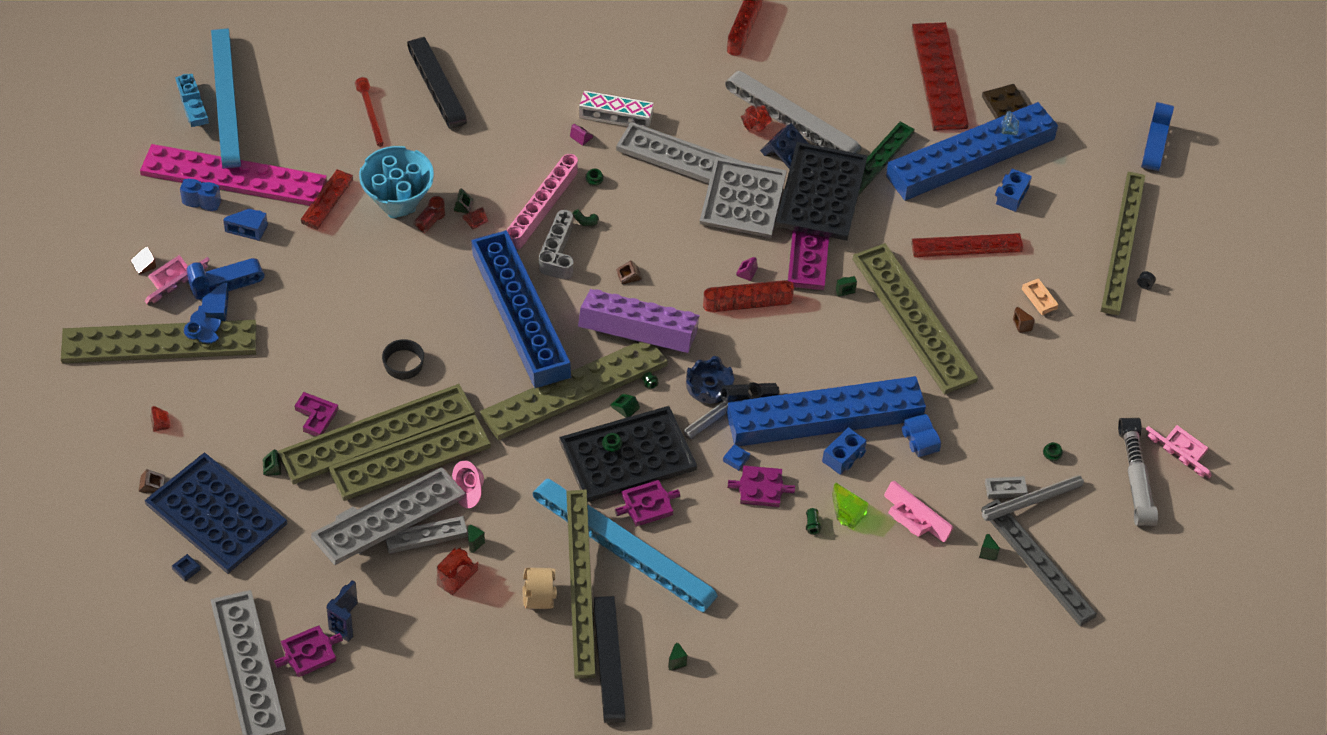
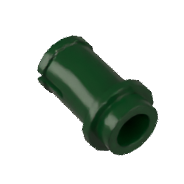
[641,372,659,389]
[805,508,821,535]

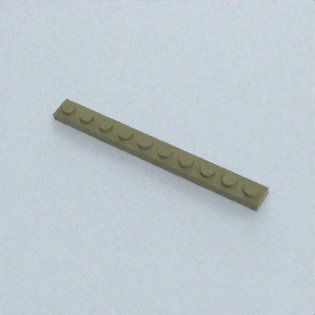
[1100,171,1145,316]
[566,490,596,679]

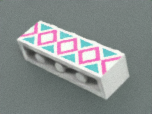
[579,91,654,128]

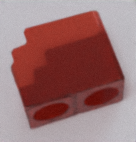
[437,547,479,596]

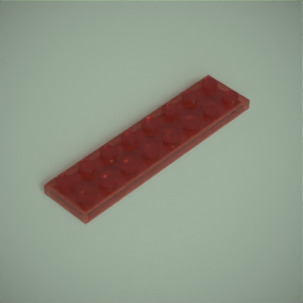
[911,22,969,131]

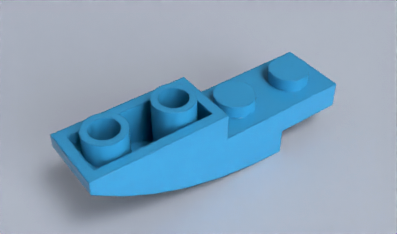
[175,74,209,127]

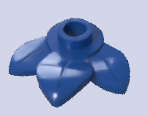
[184,309,221,343]

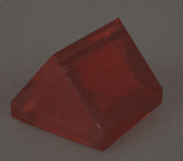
[462,207,488,229]
[150,406,170,432]

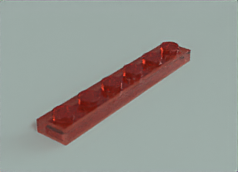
[911,233,1023,257]

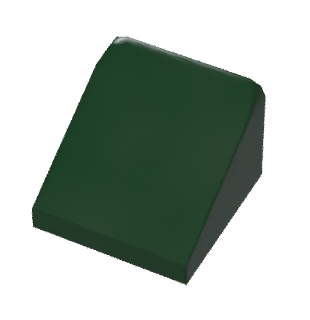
[610,393,640,418]

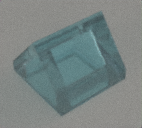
[1001,111,1019,135]

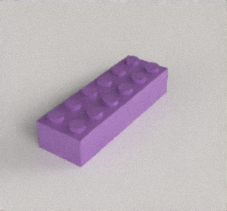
[578,289,700,353]

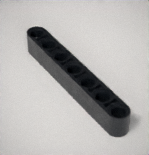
[407,37,467,129]
[594,596,626,723]

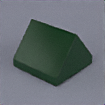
[454,188,473,213]
[263,449,281,476]
[468,525,485,553]
[979,534,1000,560]
[668,642,688,671]

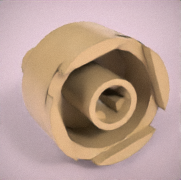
[522,568,557,609]

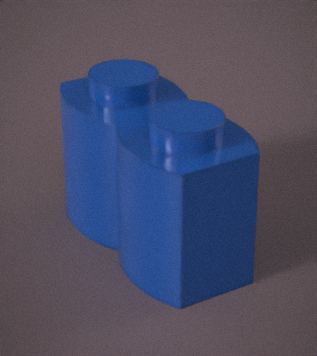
[180,179,221,211]
[902,414,941,457]

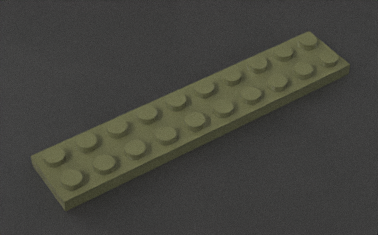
[852,243,978,395]
[61,320,256,363]
[480,341,668,441]
[278,384,475,485]

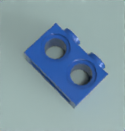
[995,168,1032,212]
[822,427,867,475]

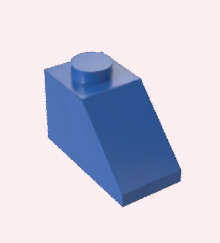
[223,209,268,241]
[198,283,229,321]

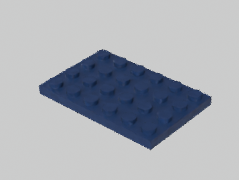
[145,452,287,574]

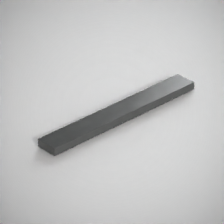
[981,499,1097,626]

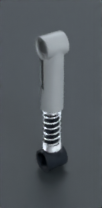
[1118,418,1158,526]

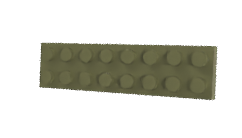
[329,415,491,501]

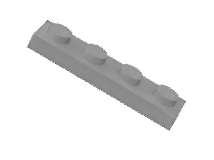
[385,516,468,554]

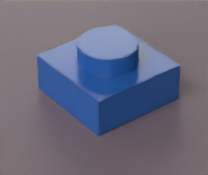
[723,444,750,471]

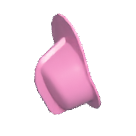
[452,461,484,508]

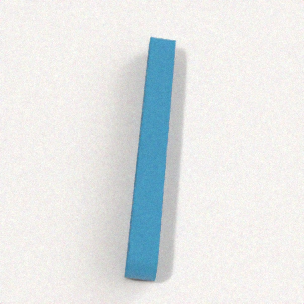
[211,28,241,169]
[532,479,718,612]

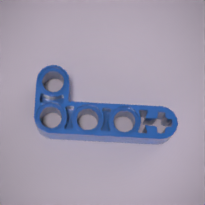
[1141,102,1174,171]
[186,258,265,300]

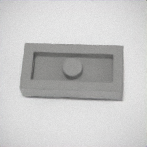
[985,476,1028,499]

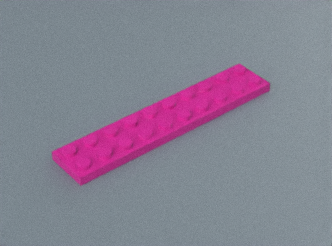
[140,144,327,207]

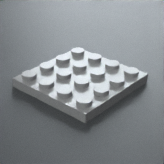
[700,157,787,238]

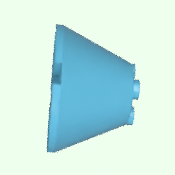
[359,146,434,218]

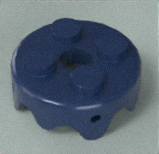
[686,356,735,404]

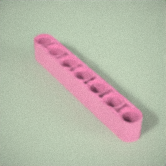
[507,154,578,250]

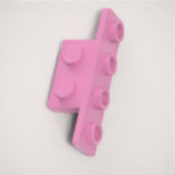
[145,255,210,304]
[1146,425,1212,479]
[884,481,953,542]

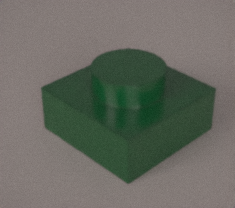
[836,276,857,297]

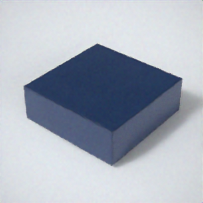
[172,554,201,582]

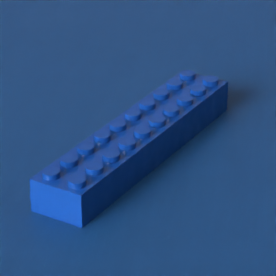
[886,102,1058,201]
[471,230,571,388]
[727,376,926,447]

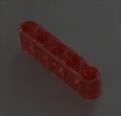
[727,0,763,56]
[703,280,794,312]

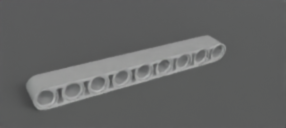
[725,71,861,154]

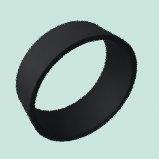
[382,339,424,379]

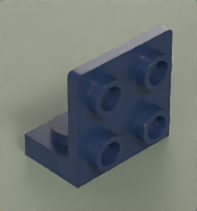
[760,123,809,169]
[326,580,358,642]

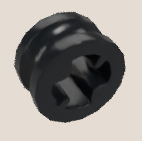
[1137,271,1156,290]

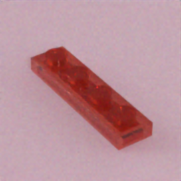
[301,169,353,230]

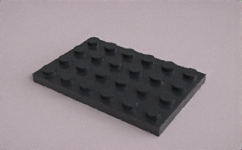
[775,142,868,241]
[559,406,697,502]

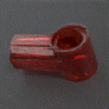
[414,196,445,233]

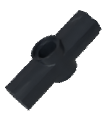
[720,382,780,403]

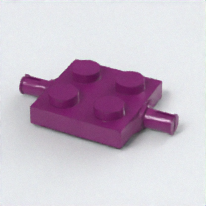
[727,465,795,507]
[614,480,681,527]
[274,625,343,677]

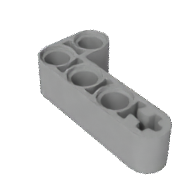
[539,210,573,280]

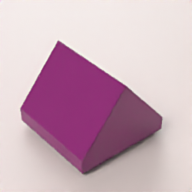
[570,124,593,146]
[736,257,758,281]

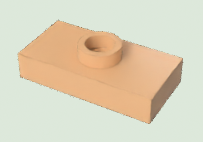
[1022,278,1059,315]

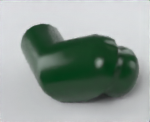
[572,209,599,227]

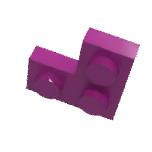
[294,392,339,436]

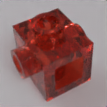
[740,105,773,132]

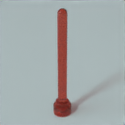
[355,77,384,147]

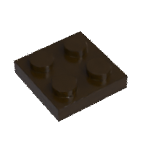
[982,84,1028,119]

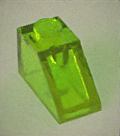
[832,483,868,529]

